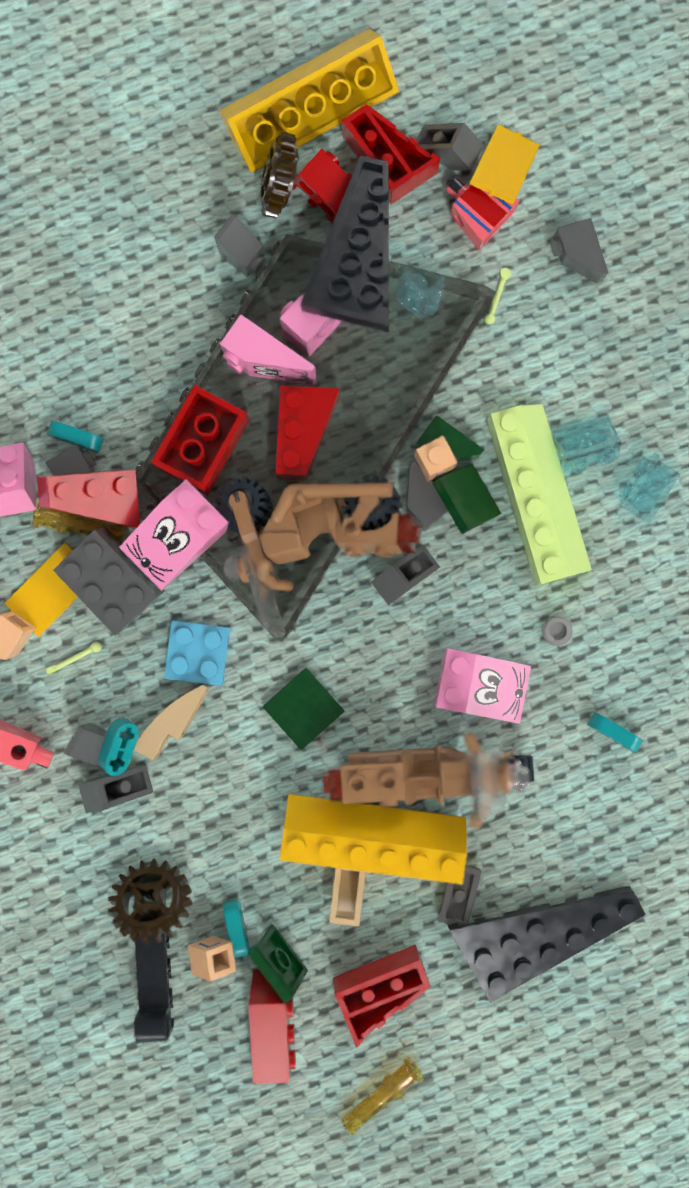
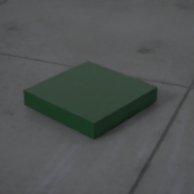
[433,464,502,534]
[262,668,345,750]
[247,924,308,1003]

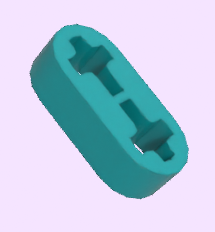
[47,421,104,453]
[587,712,643,753]
[98,717,139,776]
[223,899,250,958]

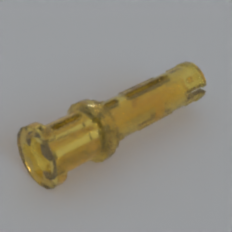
[32,502,125,543]
[341,1056,424,1135]

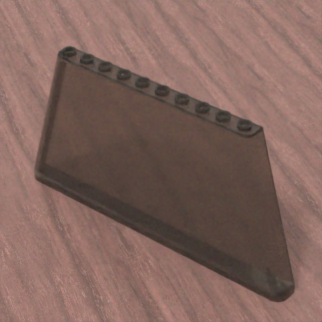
[135,234,497,643]

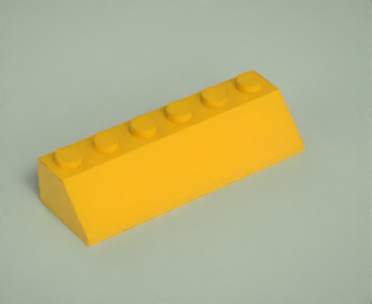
[218,28,400,173]
[279,793,467,884]

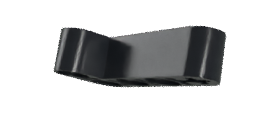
[134,918,174,1044]

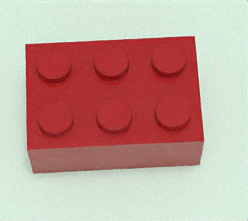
[151,384,250,496]

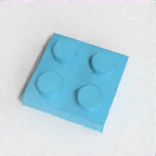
[164,621,231,686]

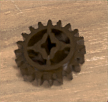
[260,131,298,218]
[108,859,193,945]

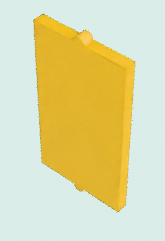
[470,124,540,205]
[4,543,78,637]

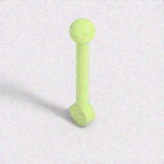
[484,268,511,324]
[45,641,102,675]

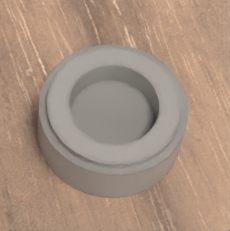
[542,616,572,646]

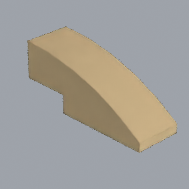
[134,684,211,761]
[329,868,366,927]

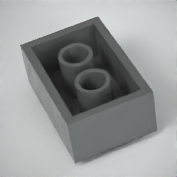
[53,526,165,636]

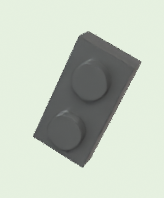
[437,865,482,925]

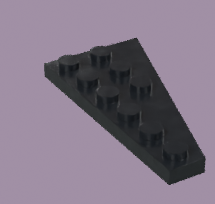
[300,156,389,333]
[448,886,646,1003]

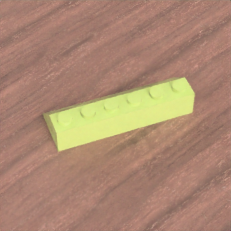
[487,404,592,586]

